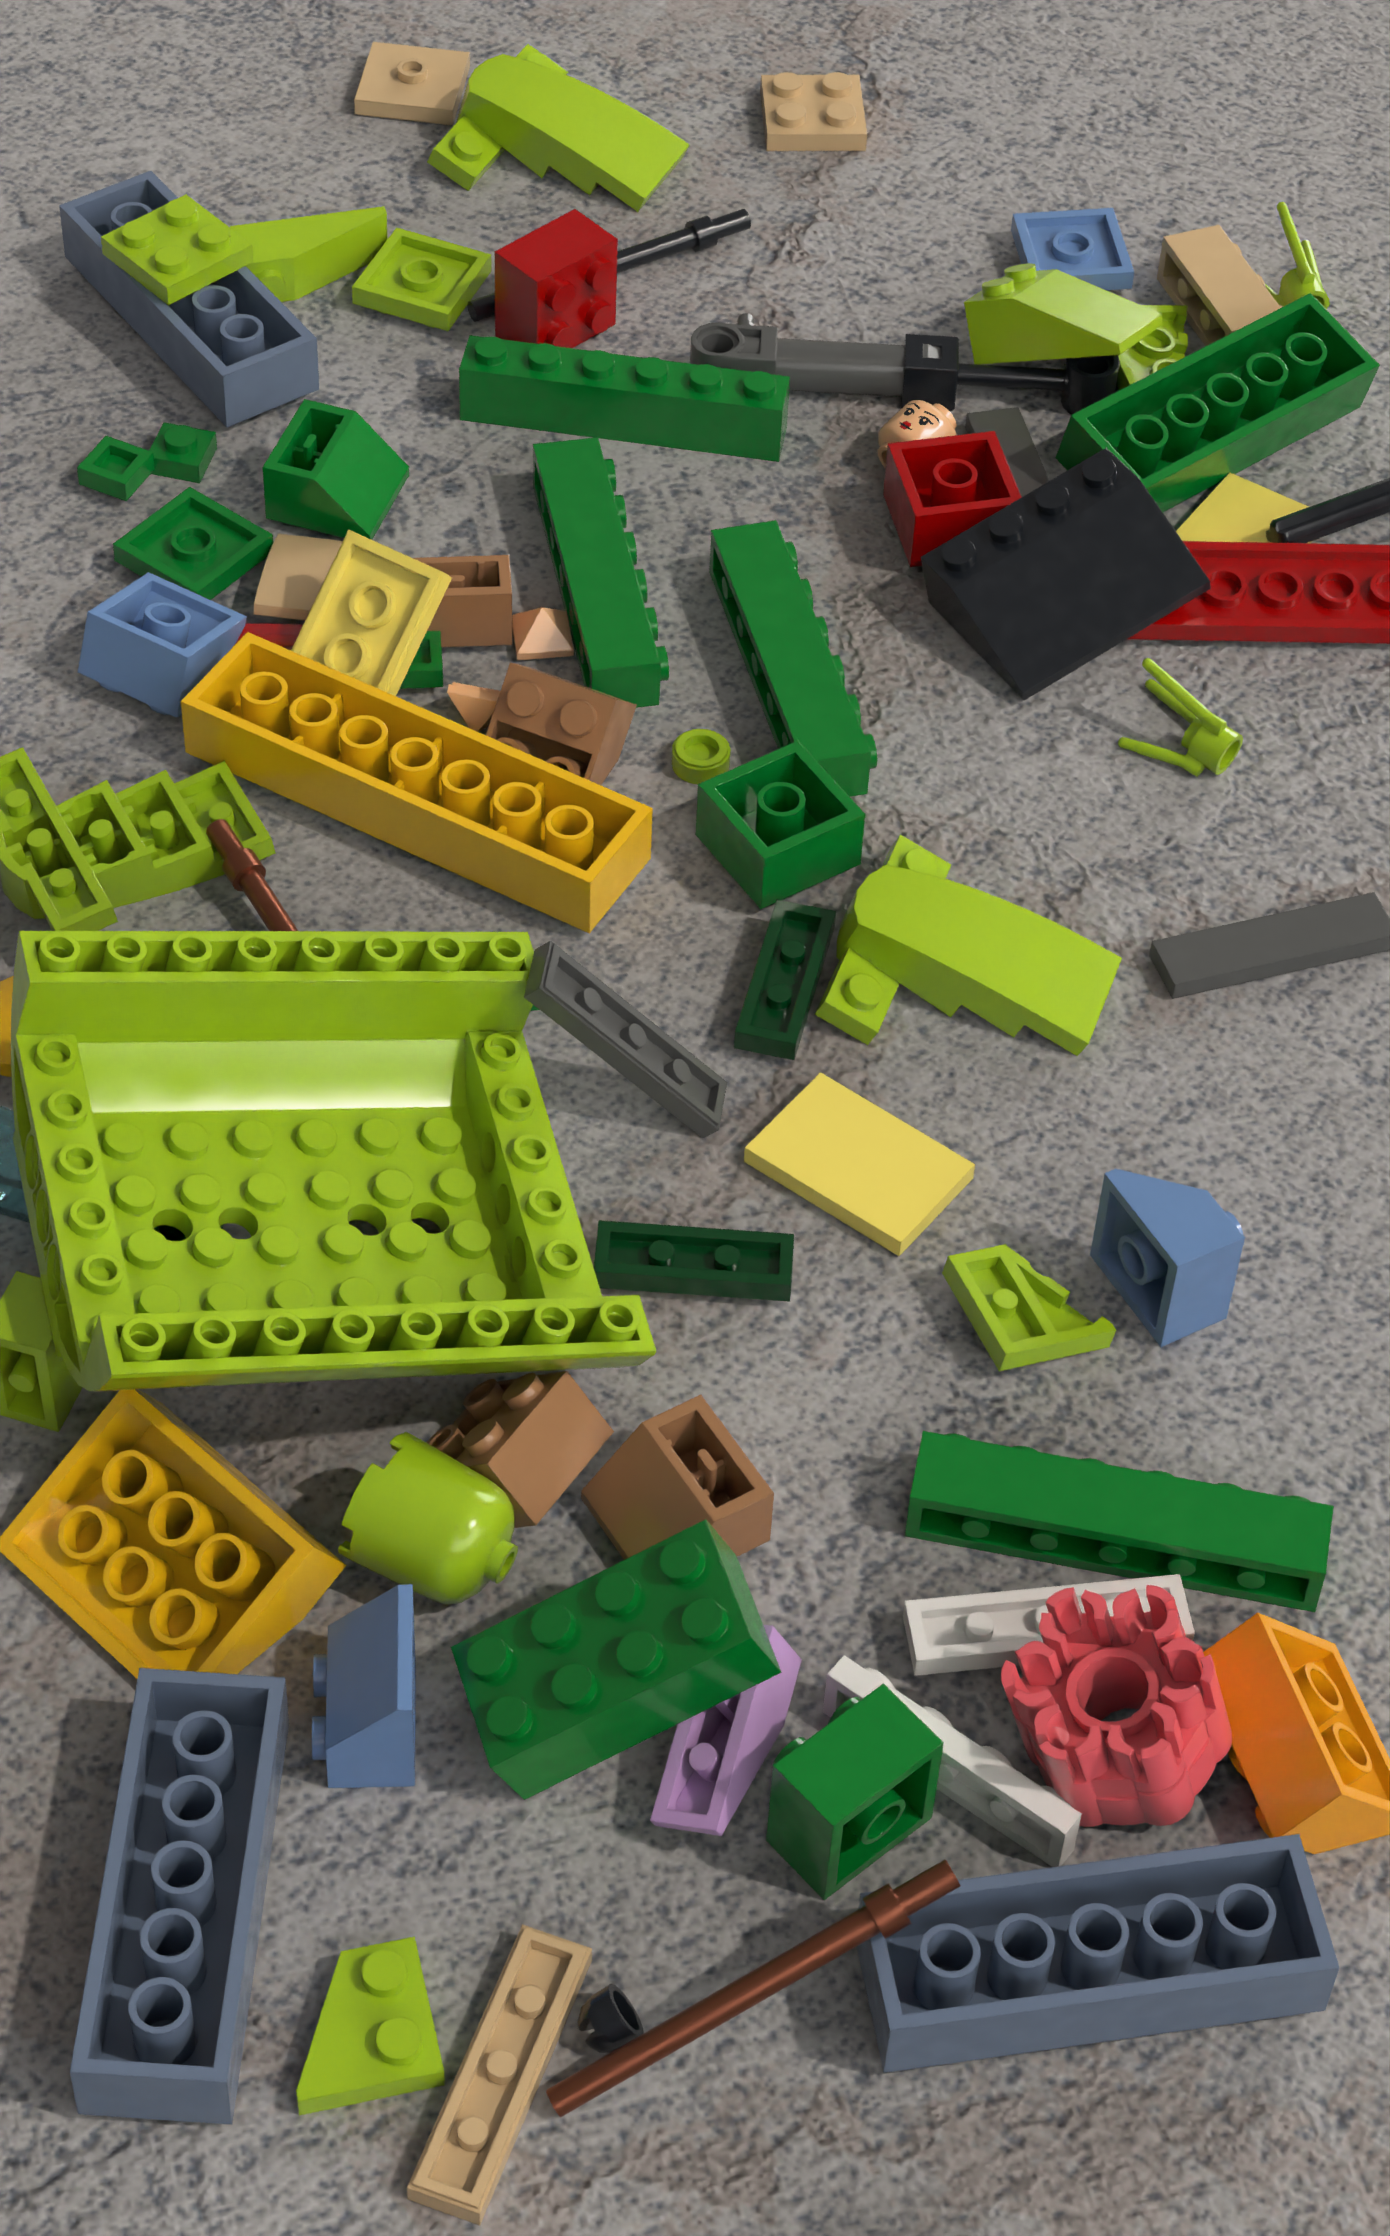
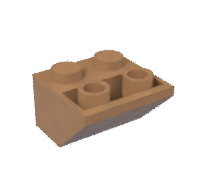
[413,555,512,647]
[486,662,637,785]
[426,1371,614,1528]
[581,1395,774,1560]

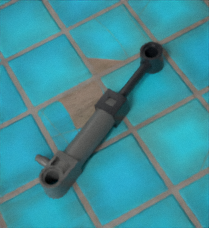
[690,313,1120,415]

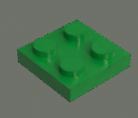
[113,487,273,600]

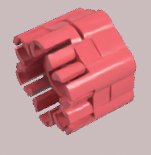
[1001,1585,1232,1827]

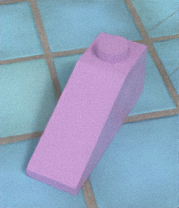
[650,1625,802,1836]

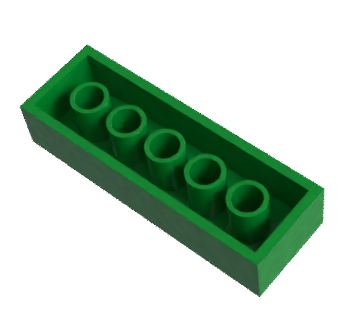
[1055,293,1380,512]

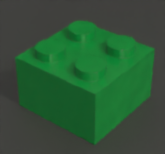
[695,741,865,909]
[766,1683,944,1901]

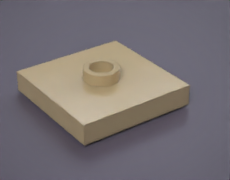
[354,42,470,125]

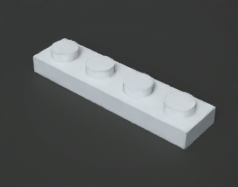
[903,1574,1195,1676]
[823,1655,1082,1867]

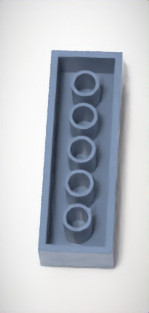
[59,171,319,427]
[70,1668,289,2125]
[857,1834,1339,2073]

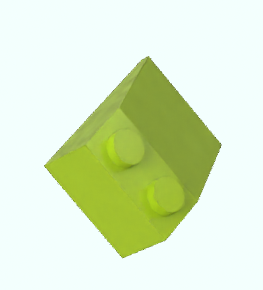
[964,263,1163,364]

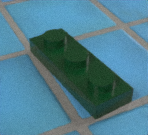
[734,899,836,1061]
[594,1220,794,1302]

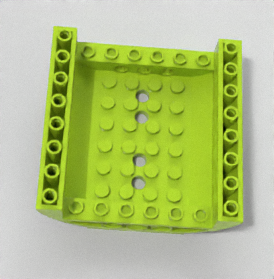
[11,931,656,1391]

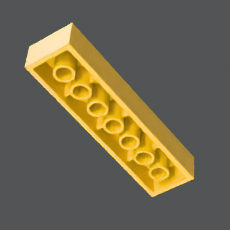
[181,632,653,934]

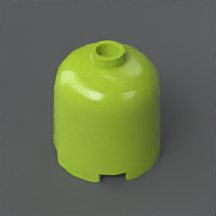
[338,1432,518,1605]

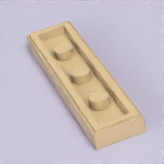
[407,1924,592,2226]

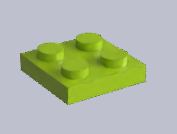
[101,194,253,306]
[352,227,492,331]

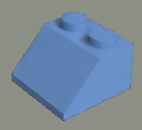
[78,572,247,718]
[1090,1169,1245,1347]
[312,1584,416,1788]

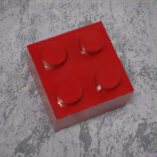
[495,209,618,348]
[883,431,1022,567]

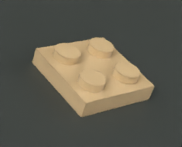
[760,72,867,151]

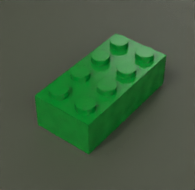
[451,1519,782,1800]

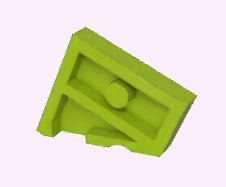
[942,1244,1116,1371]
[296,1936,445,2116]

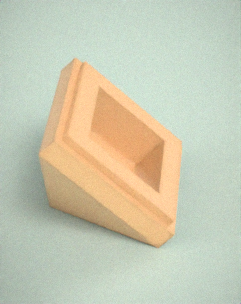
[512,607,574,660]
[447,682,500,732]

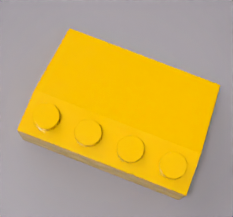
[0,1389,347,1679]

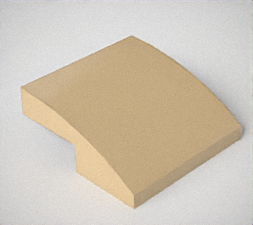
[253,533,389,621]

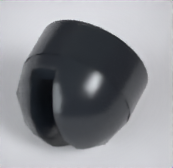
[577,1984,644,2053]

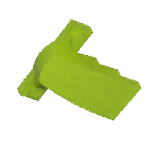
[427,44,690,212]
[0,747,276,931]
[815,834,1122,1056]

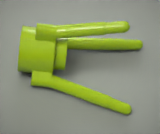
[1265,202,1330,309]
[1118,658,1243,777]

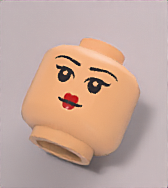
[878,400,957,468]

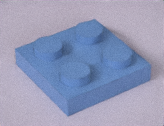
[1011,208,1134,291]

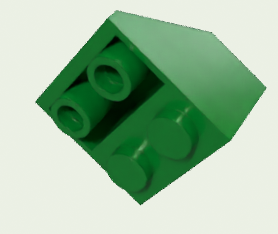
[262,399,409,540]

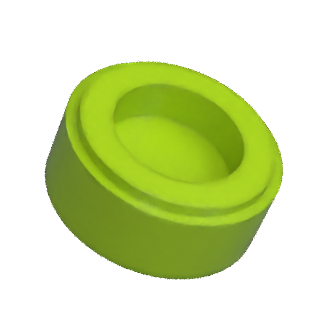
[672,729,731,785]

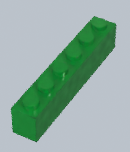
[459,335,790,462]
[533,437,669,708]
[709,520,877,797]
[905,1431,1334,1612]

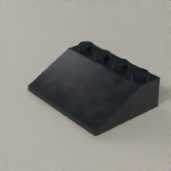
[921,447,1211,700]

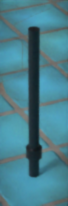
[467,209,751,322]

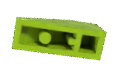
[230,206,388,302]

